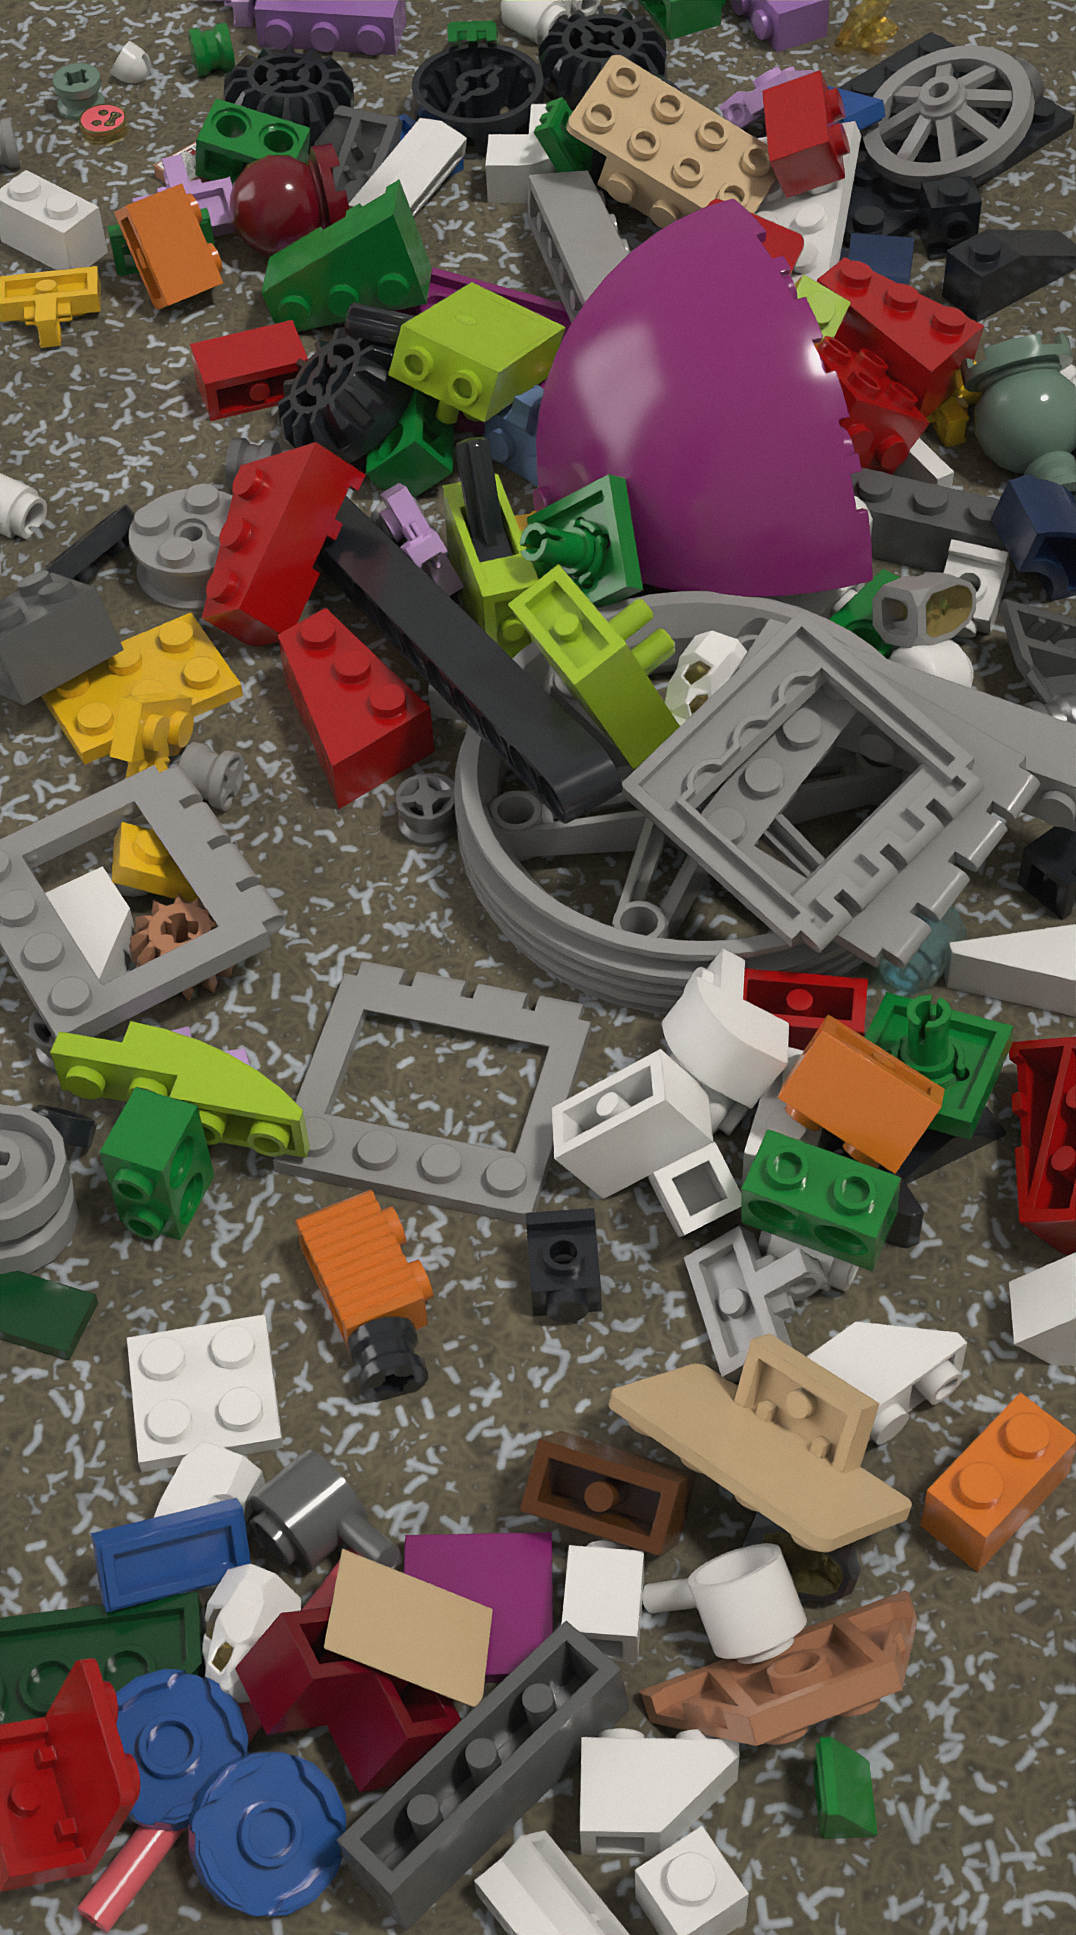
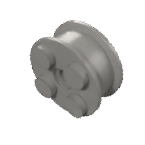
[129,483,232,611]

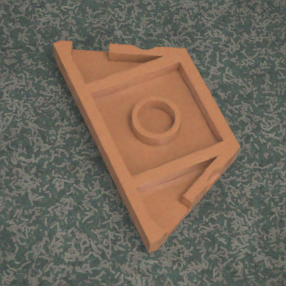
[639,1590,917,1746]

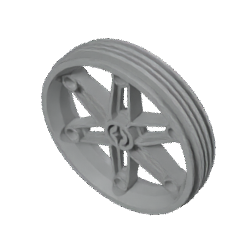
[454,591,937,1014]

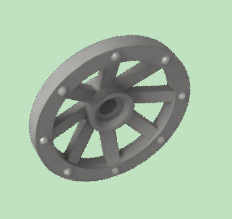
[862,45,1035,189]

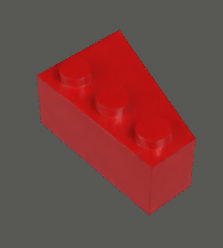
[817,257,984,418]
[201,442,366,646]
[278,607,435,810]
[1009,1036,1076,1255]

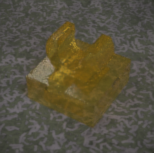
[834,0,898,56]

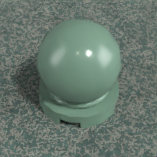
[959,333,1076,474]

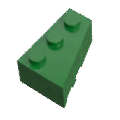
[261,179,432,332]

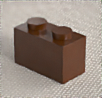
[520,1431,697,1556]

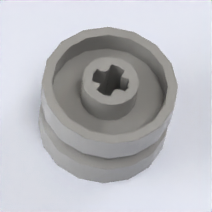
[0,1104,79,1274]

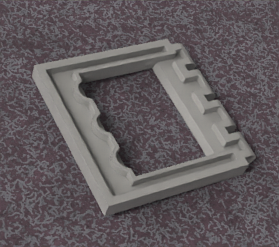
[621,610,984,953]
[701,662,1041,968]
[0,765,286,1040]
[273,961,591,1225]

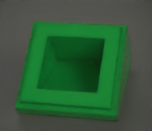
[812,1737,878,1839]

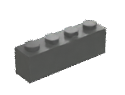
[851,468,1011,573]
[337,1620,630,1931]

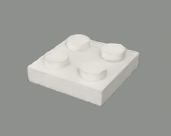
[127,1314,284,1472]

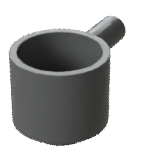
[250,1449,400,1571]

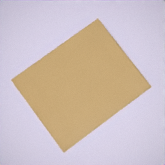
[324,1549,493,1708]

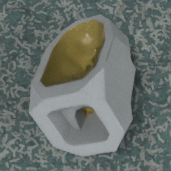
[872,572,976,648]

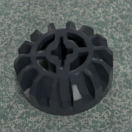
[539,6,667,111]
[412,43,544,156]
[223,45,354,153]
[278,328,415,463]

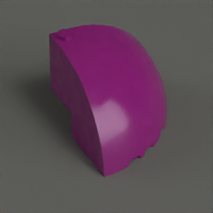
[533,198,873,597]

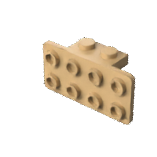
[567,55,777,228]
[608,1333,912,1552]

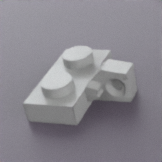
[684,1225,828,1383]

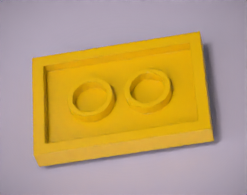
[41,612,243,765]

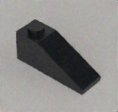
[942,229,1076,322]

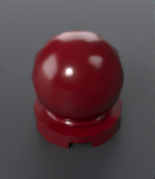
[229,143,349,258]

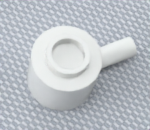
[642,1543,807,1664]

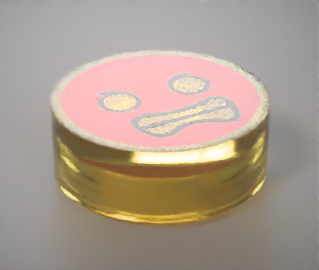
[78,103,129,145]

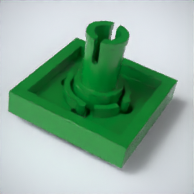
[520,474,643,608]
[864,992,1014,1140]

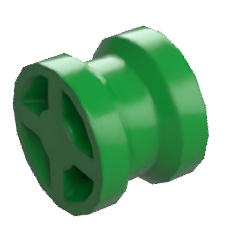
[188,22,236,78]

